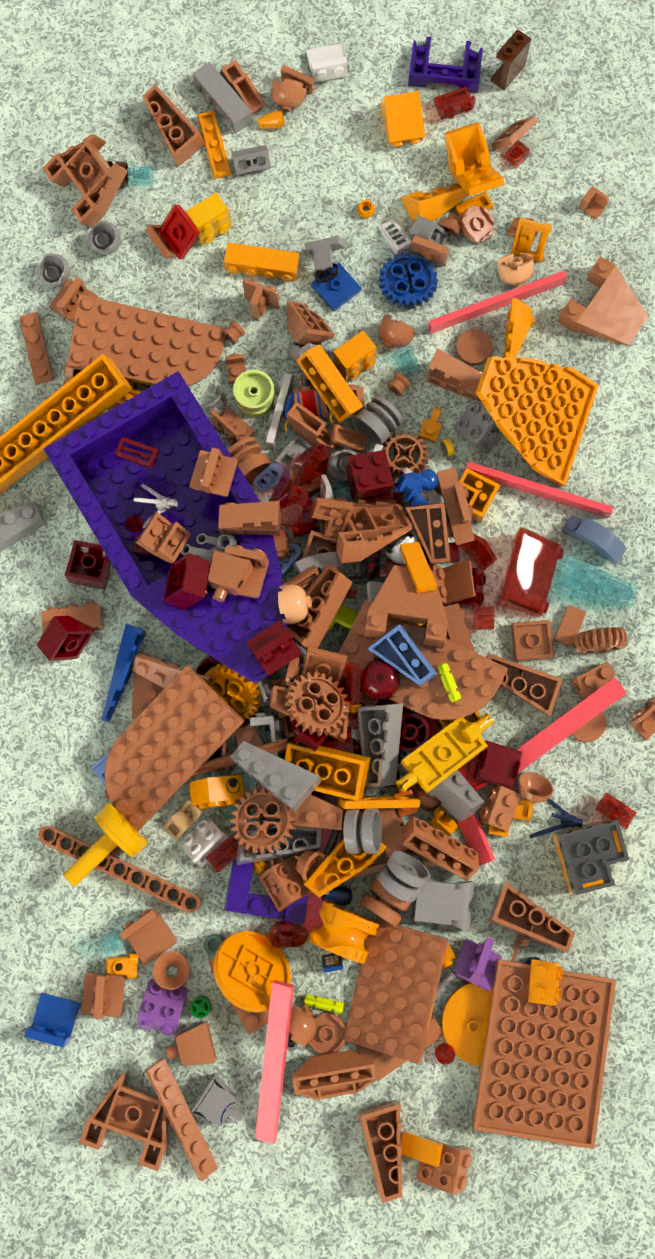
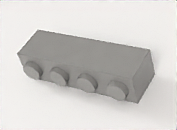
[193,61,253,133]

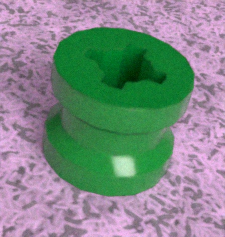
[190,996,212,1018]

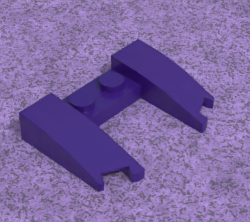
[408,37,483,93]
[224,858,309,924]

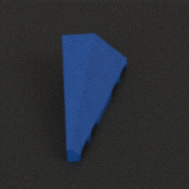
[102,624,146,723]

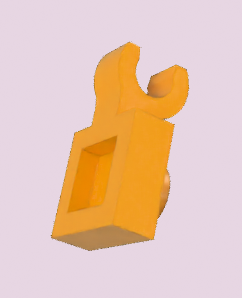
[418,407,442,443]

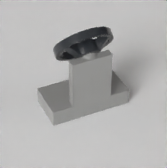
[305,236,345,283]

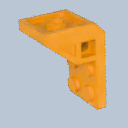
[444,122,504,196]

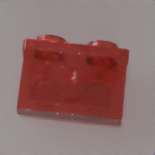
[433,86,476,120]

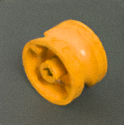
[308,901,380,964]

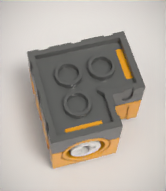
[552,820,629,895]

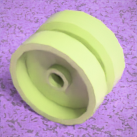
[233,370,275,418]

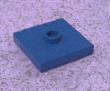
[311,262,362,312]

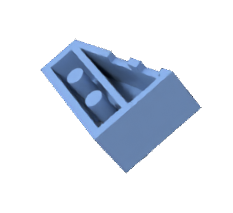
[367,624,438,686]

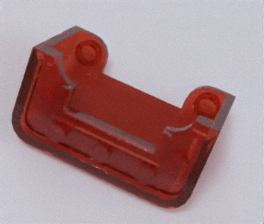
[269,443,332,532]
[496,527,564,617]

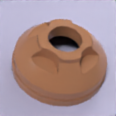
[517,772,554,803]
[153,951,190,990]

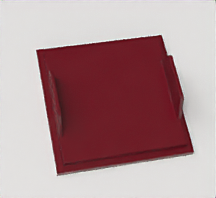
[475,740,522,790]

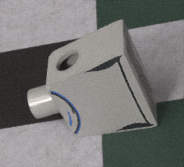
[191,1074,244,1126]

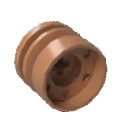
[228,437,271,484]

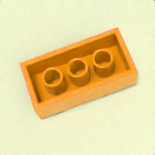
[285,741,370,801]

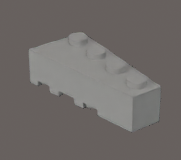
[0,501,46,552]
[357,703,403,788]
[230,741,321,812]
[398,751,484,822]

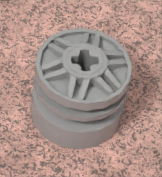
[353,395,403,445]

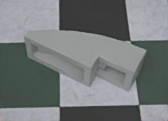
[293,552,346,575]

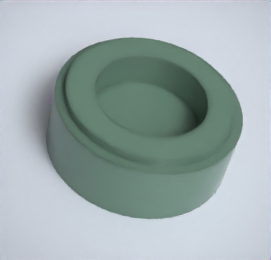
[204,934,224,955]

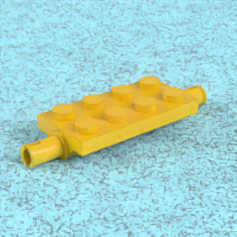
[396,713,494,793]

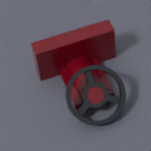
[361,549,381,580]

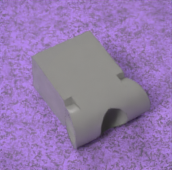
[411,880,475,932]

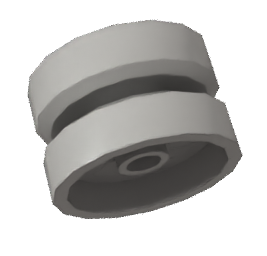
[343,808,382,854]
[377,850,431,902]

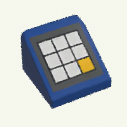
[321,953,343,973]

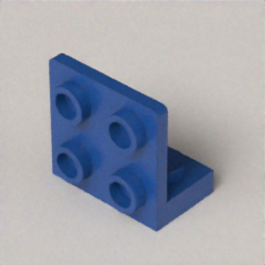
[24,993,80,1048]

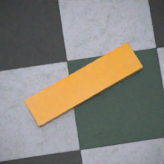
[197,110,231,179]
[338,796,420,809]

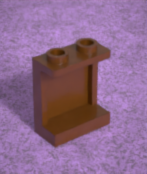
[490,29,532,91]

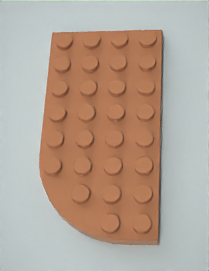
[67,294,225,387]
[338,600,508,720]
[105,665,245,831]

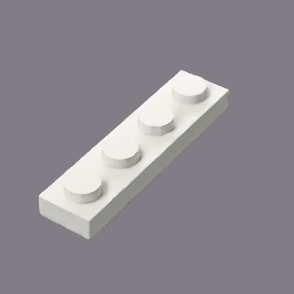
[264,373,293,449]

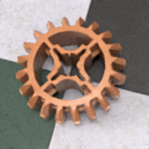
[382,430,429,478]
[574,627,628,654]

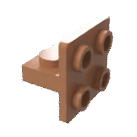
[49,277,99,323]
[242,279,280,321]
[190,448,238,497]
[81,973,125,1019]

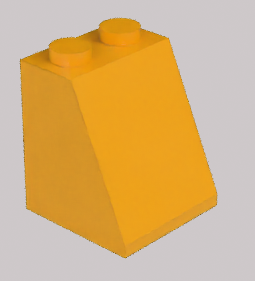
[380,91,425,147]

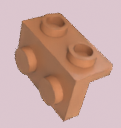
[479,784,521,832]

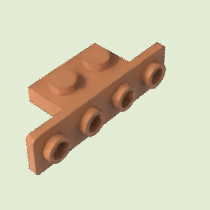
[437,467,474,545]

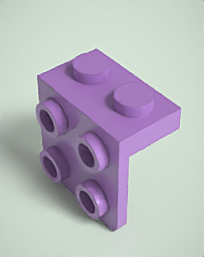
[137,979,188,1035]

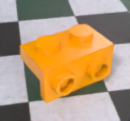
[528,959,563,1006]

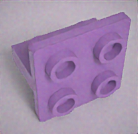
[453,937,502,991]

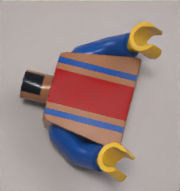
[284,376,334,432]

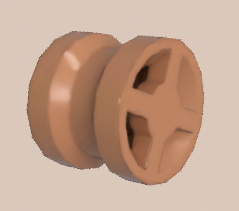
[222,321,245,344]
[387,373,411,397]

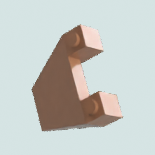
[557,256,648,346]
[321,498,413,563]
[364,565,448,648]

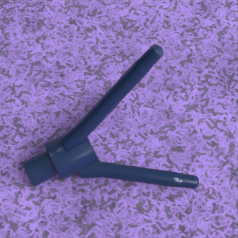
[529,798,583,838]

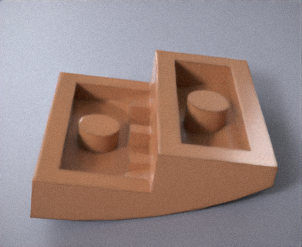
[136,512,191,563]

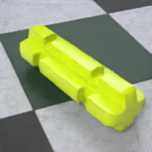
[437,663,461,702]
[304,994,344,1014]

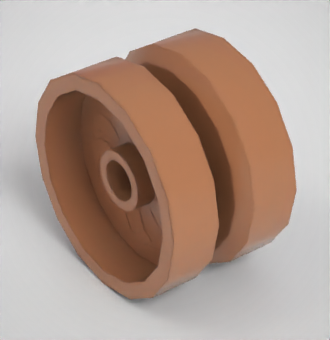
[360,878,411,927]

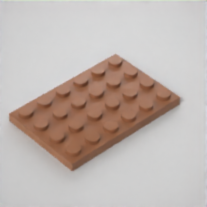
[343,918,448,1065]

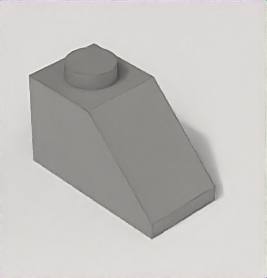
[410,215,449,245]

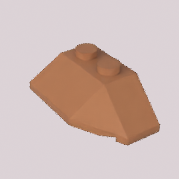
[286,301,335,346]
[292,1050,377,1100]

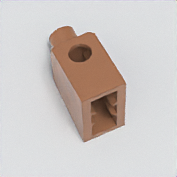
[208,550,254,602]
[166,1020,217,1066]

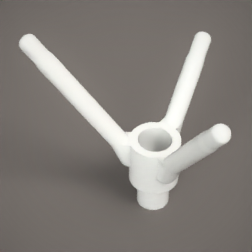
[133,484,178,528]

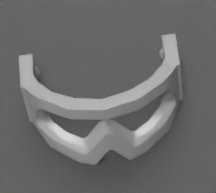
[201,389,227,419]

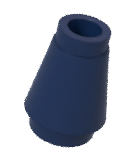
[321,886,352,906]

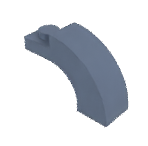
[562,515,627,564]

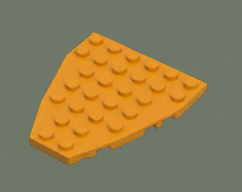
[476,356,599,486]

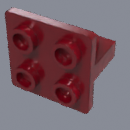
[247,621,302,676]

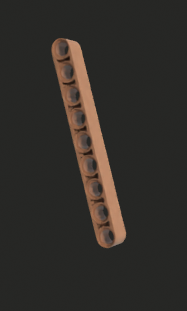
[38,826,201,913]

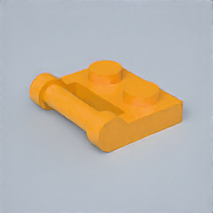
[511,218,552,262]

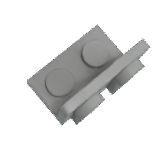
[453,399,503,454]

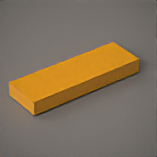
[400,542,437,593]

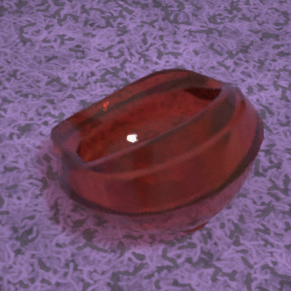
[268,920,309,948]

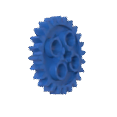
[379,252,438,309]

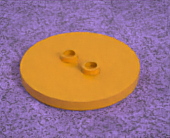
[213,931,291,1012]
[442,983,493,1066]

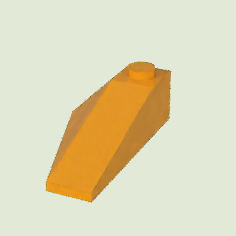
[401,183,469,221]
[503,298,535,358]
[304,838,387,898]

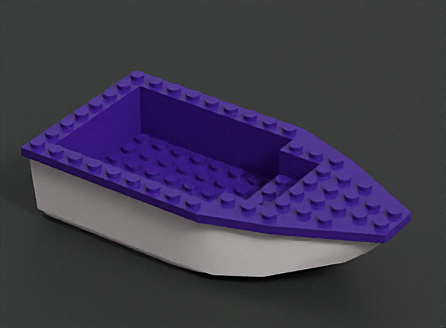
[44,371,289,684]

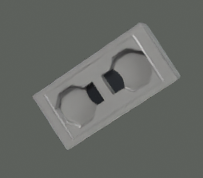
[231,145,271,175]

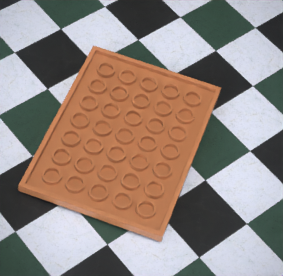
[472,959,616,1149]

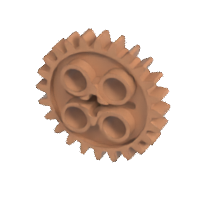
[285,672,350,736]
[230,787,297,855]

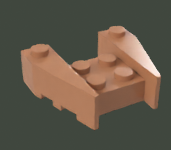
[42,134,128,228]
[79,1071,169,1171]

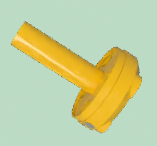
[63,802,148,887]

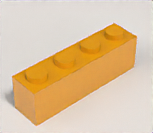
[224,242,300,282]
[296,344,363,423]

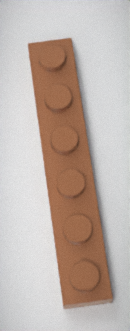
[145,1058,218,1181]

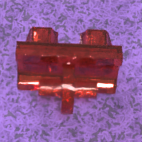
[595,792,637,830]
[205,834,238,873]

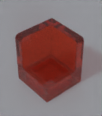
[473,606,494,632]

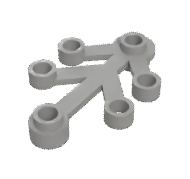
[168,533,236,588]

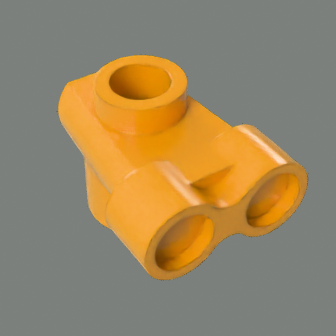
[105,954,138,979]

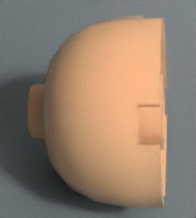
[497,253,534,287]
[278,584,312,625]

